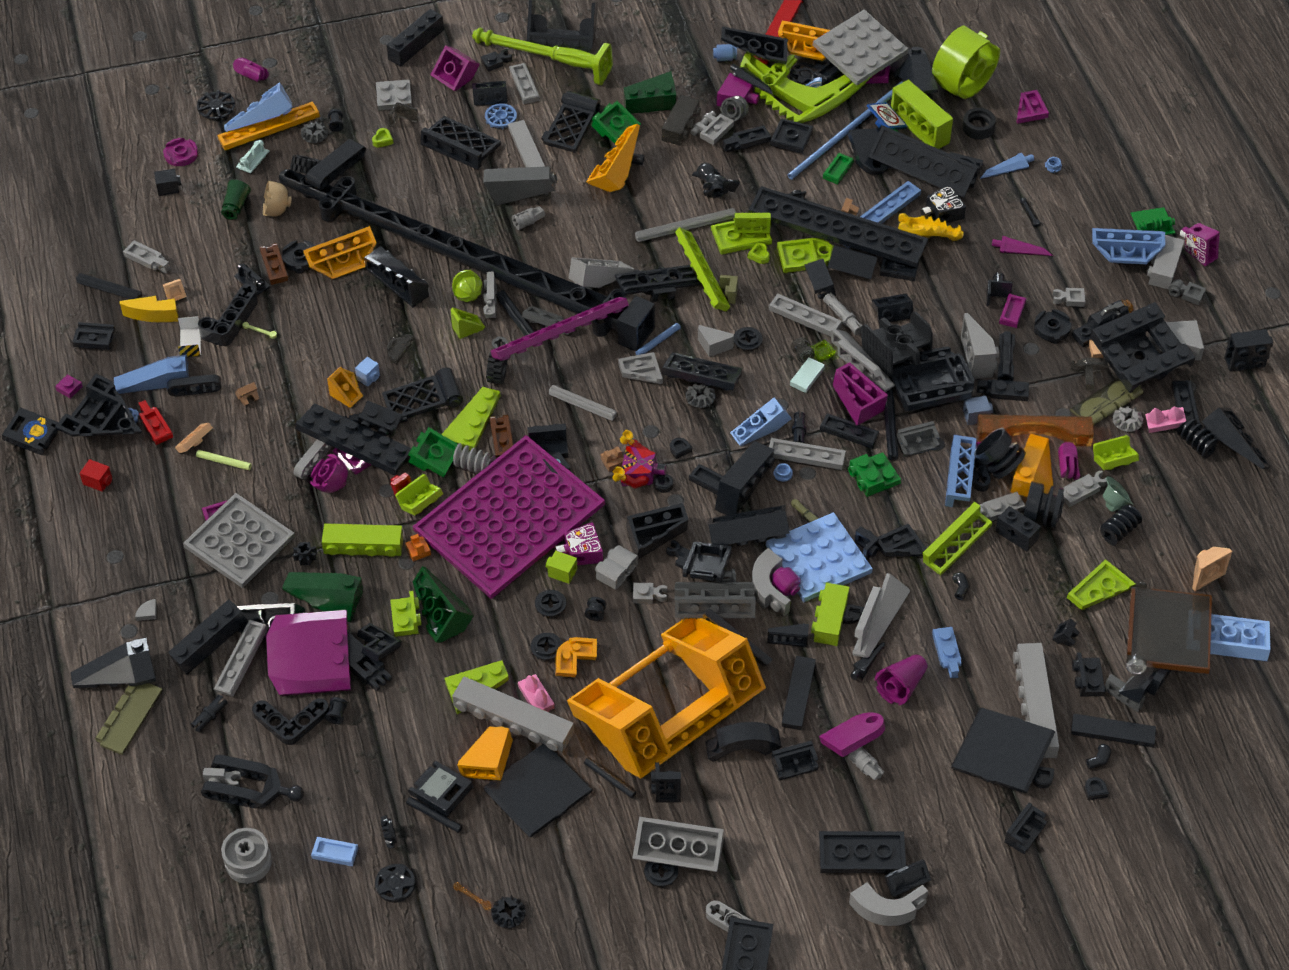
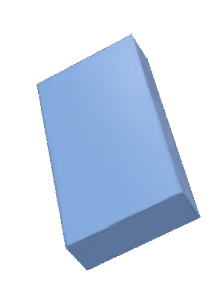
[311,837,358,866]

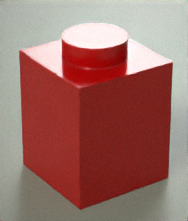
[79,459,112,492]

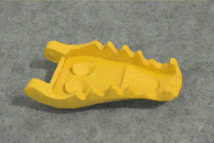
[898,213,964,241]

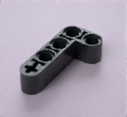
[198,284,258,346]

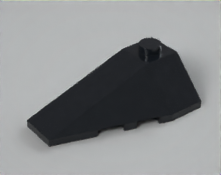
[70,638,156,688]

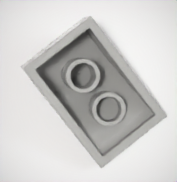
[569,257,635,290]
[961,313,999,379]

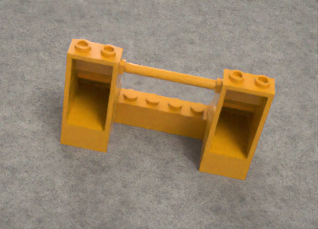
[567,618,766,779]

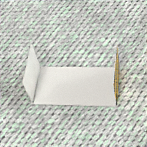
[178,316,201,357]

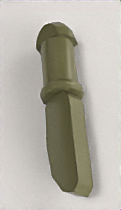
[791,499,818,523]

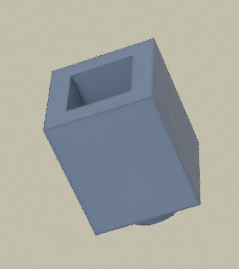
[963,396,993,425]

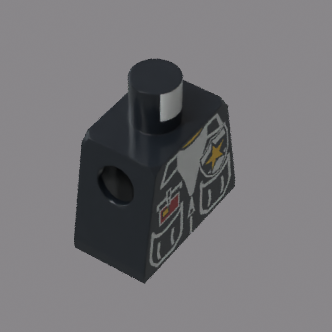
[920,185,966,223]

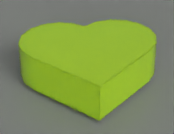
[372,128,394,148]
[747,243,770,264]

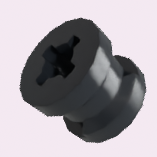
[585,597,607,621]

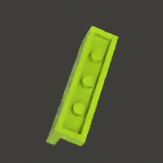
[923,502,992,576]

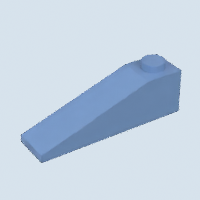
[114,355,189,394]

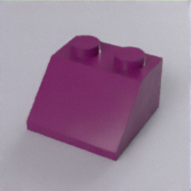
[430,45,480,91]

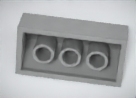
[632,817,724,872]

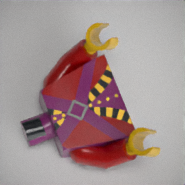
[612,430,666,489]

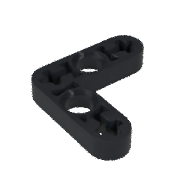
[252,698,329,745]

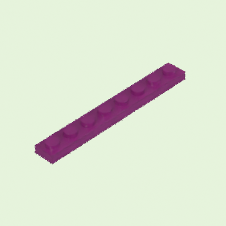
[490,297,629,361]

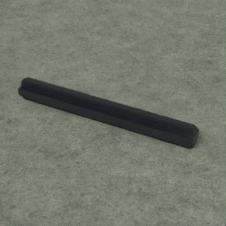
[884,388,899,460]

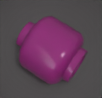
[772,567,801,596]

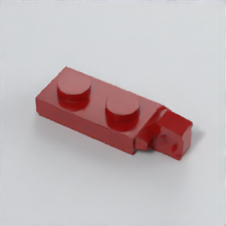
[138,400,173,445]

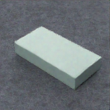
[790,358,825,393]

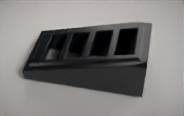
[767,624,809,647]

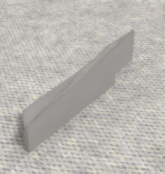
[831,328,895,392]
[852,573,910,658]

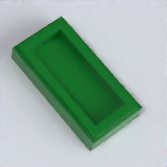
[823,153,854,185]

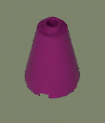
[875,654,928,705]

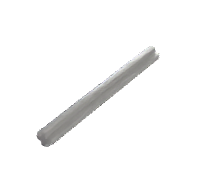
[635,208,736,242]

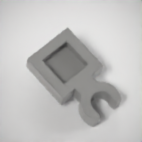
[1053,288,1085,307]
[633,583,667,604]

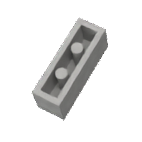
[1147,235,1185,290]

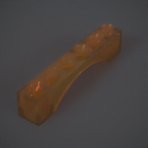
[977,414,1094,446]

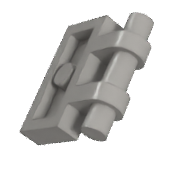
[690,111,734,145]

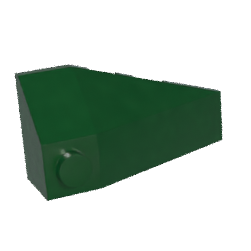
[282,572,363,622]

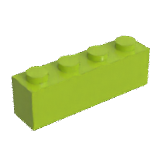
[322,524,403,557]

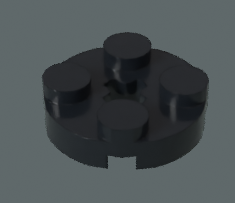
[282,240,315,274]
[1034,309,1071,344]

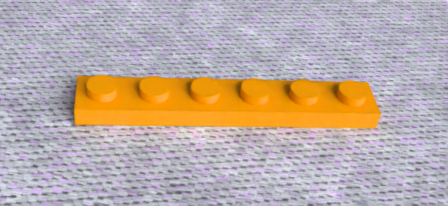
[218,101,320,150]

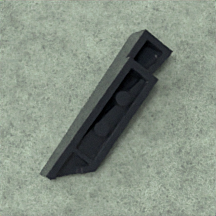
[1119,644,1185,704]

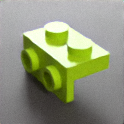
[1093,435,1139,470]
[395,474,443,516]

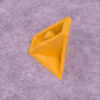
[327,367,363,408]

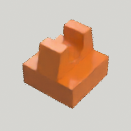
[405,534,431,562]

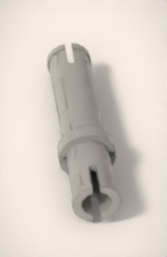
[823,293,862,335]

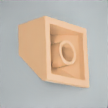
[1192,547,1232,591]

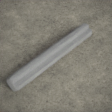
[549,385,617,421]

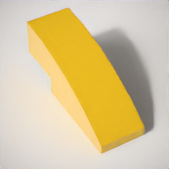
[120,296,178,322]

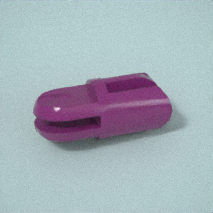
[1058,442,1080,480]

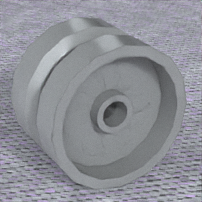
[221,828,272,884]

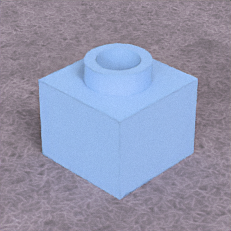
[355,357,380,387]

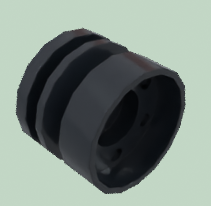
[974,428,1026,479]
[1024,481,1065,528]

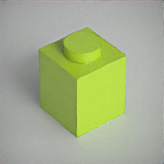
[546,550,577,584]

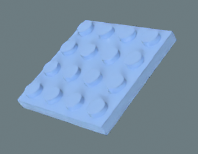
[766,512,873,602]

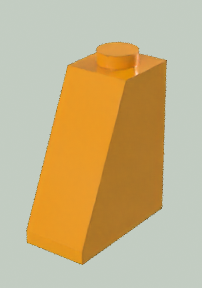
[457,726,513,780]

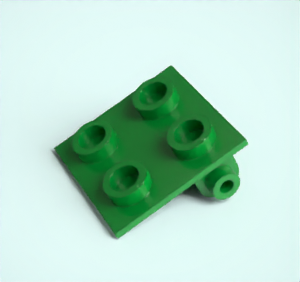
[1130,207,1176,235]

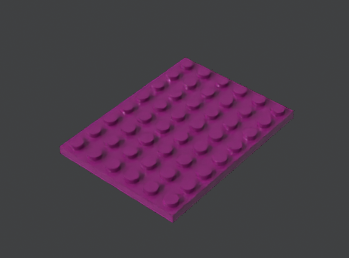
[412,435,605,599]

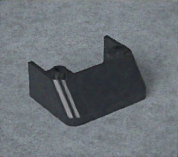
[526,0,598,52]

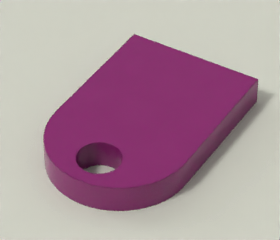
[819,712,886,757]

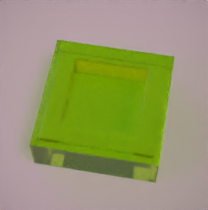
[810,339,835,362]

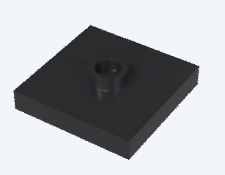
[770,118,814,154]

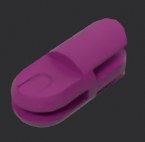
[233,58,269,82]

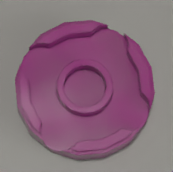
[163,138,198,166]

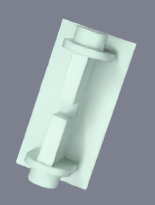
[236,140,269,173]

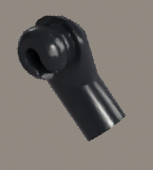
[952,572,970,600]
[1086,744,1111,769]

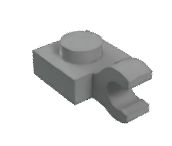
[203,768,241,787]

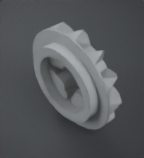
[1113,406,1144,432]

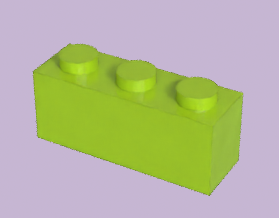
[811,582,849,646]

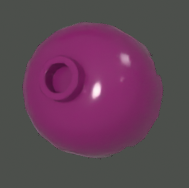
[310,454,348,493]

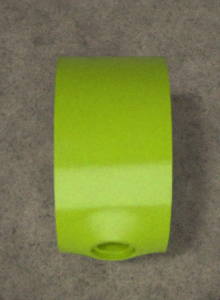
[932,25,1000,99]

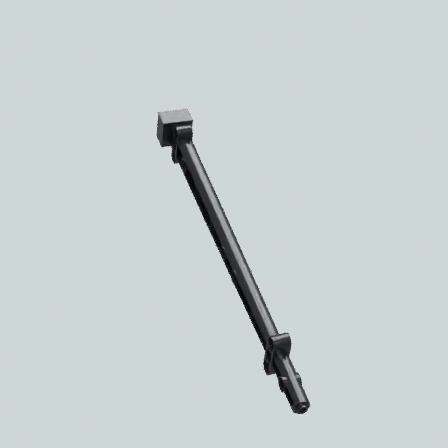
[279,168,655,351]

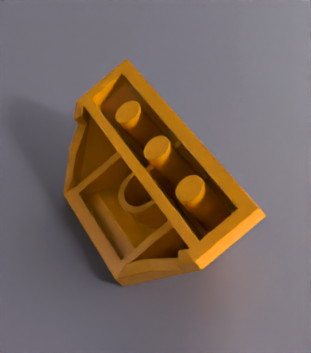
[778,20,830,61]
[303,226,377,279]

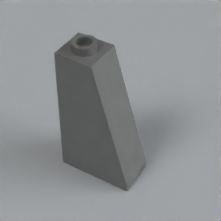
[483,166,558,205]

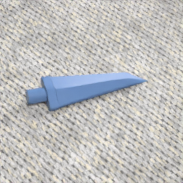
[980,153,1034,179]

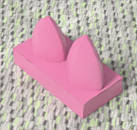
[1145,406,1186,433]
[518,674,555,712]

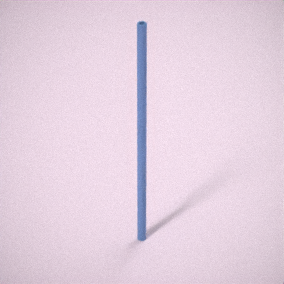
[788,81,903,180]

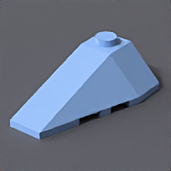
[224,82,292,132]

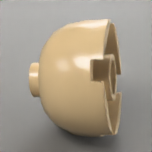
[263,181,291,217]

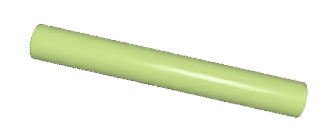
[196,450,252,471]

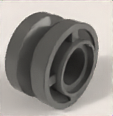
[721,96,748,121]

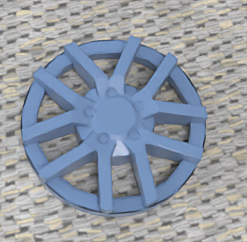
[485,104,517,130]

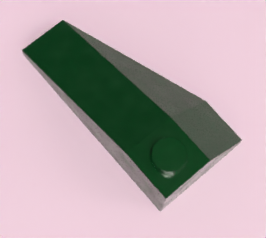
[412,566,474,643]

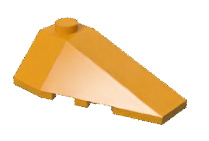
[586,124,640,192]
[1011,433,1053,497]

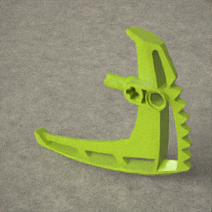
[740,52,872,123]

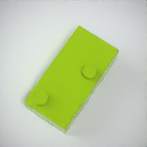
[891,79,953,149]

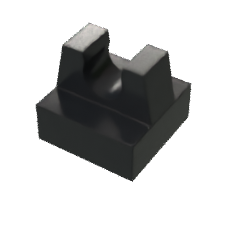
[1052,619,1080,647]

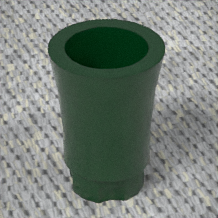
[221,180,251,220]

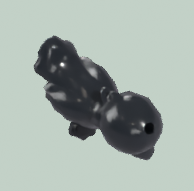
[692,163,740,198]

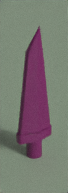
[992,236,1053,256]

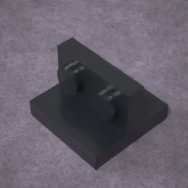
[527,424,569,458]

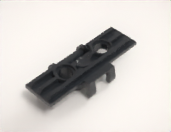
[615,265,701,303]

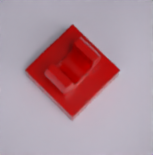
[390,473,412,497]

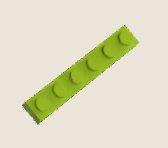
[675,227,730,312]

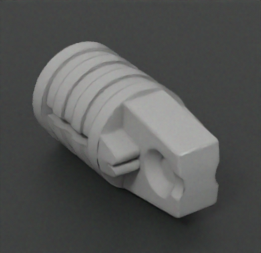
[512,206,545,230]
[848,747,884,780]

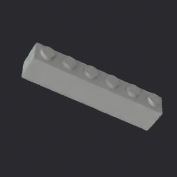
[1013,643,1059,758]
[452,677,574,752]

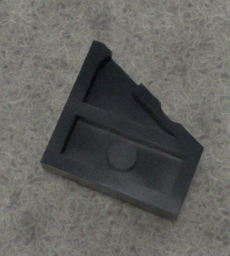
[878,524,927,557]

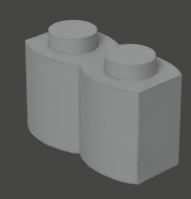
[595,545,638,590]

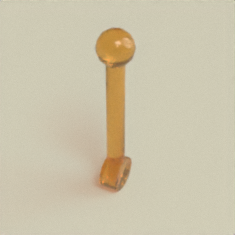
[453,882,491,910]

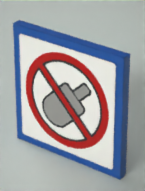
[866,102,907,129]

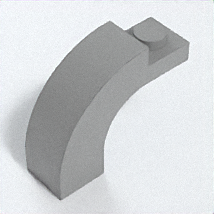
[752,548,791,616]
[849,882,928,926]

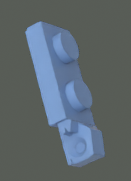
[932,627,961,679]

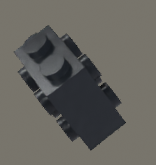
[1224,329,1273,371]

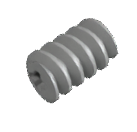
[453,443,496,474]

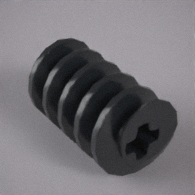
[1177,418,1218,459]
[1100,505,1143,546]

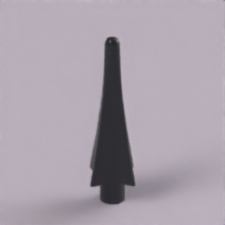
[850,642,885,680]

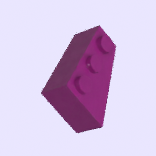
[833,362,888,426]

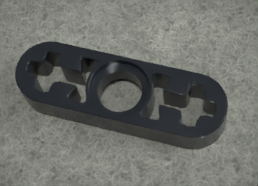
[167,374,222,396]

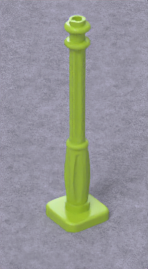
[472,27,613,85]

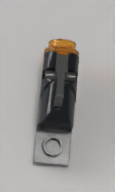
[1071,299,1134,347]

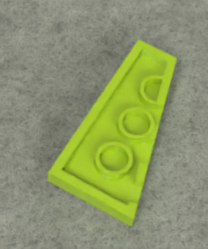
[441,387,501,450]

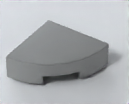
[135,599,157,621]

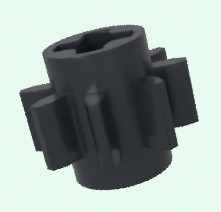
[293,542,317,566]

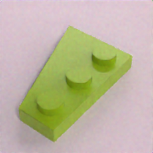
[1067,559,1136,610]
[444,660,509,714]

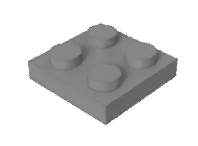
[376,80,412,111]

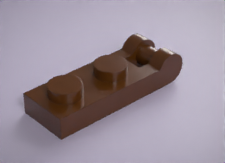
[259,243,288,285]
[490,415,513,459]

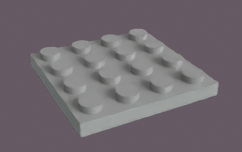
[813,10,908,85]
[183,493,295,588]

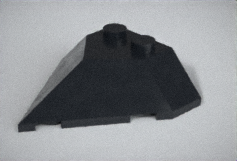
[55,373,142,437]

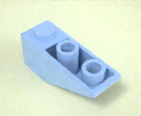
[730,398,792,446]

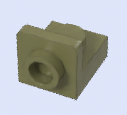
[720,275,738,304]

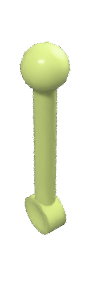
[242,322,277,339]

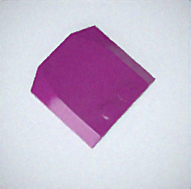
[266,610,351,696]

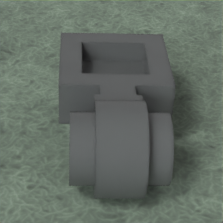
[1168,279,1206,305]

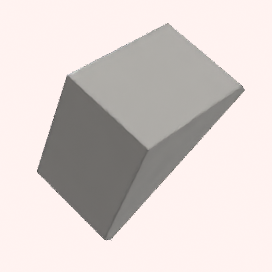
[698,325,734,357]

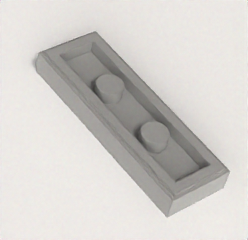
[509,63,540,104]

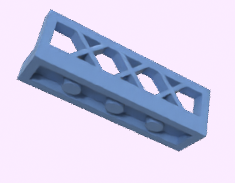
[945,435,976,507]

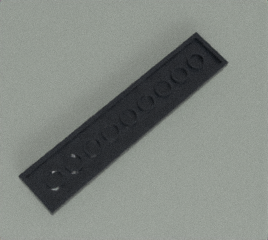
[748,186,928,268]

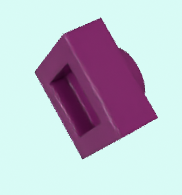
[55,374,83,399]

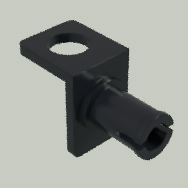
[986,272,1012,306]

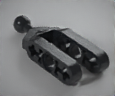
[201,755,304,808]

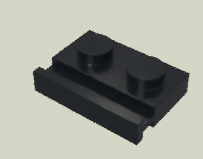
[72,322,115,350]

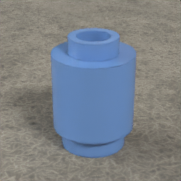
[713,44,737,62]

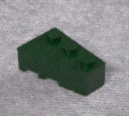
[623,71,676,114]

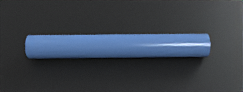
[636,323,681,355]

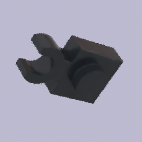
[481,49,512,72]

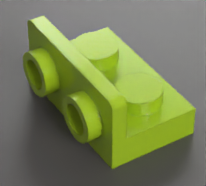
[734,213,771,233]
[390,591,421,637]

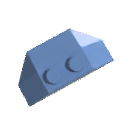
[1092,228,1165,264]

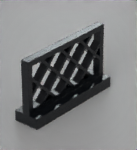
[421,116,501,170]

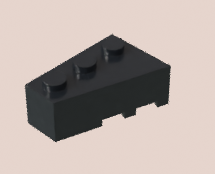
[626,503,689,560]

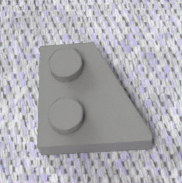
[618,352,663,384]

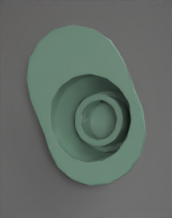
[1103,476,1134,512]

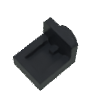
[855,526,879,560]

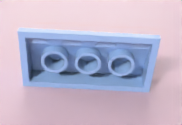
[1186,611,1270,661]

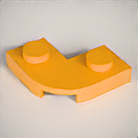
[555,637,597,677]

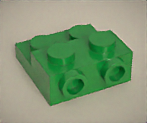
[591,101,641,144]
[408,427,458,477]
[848,452,901,497]

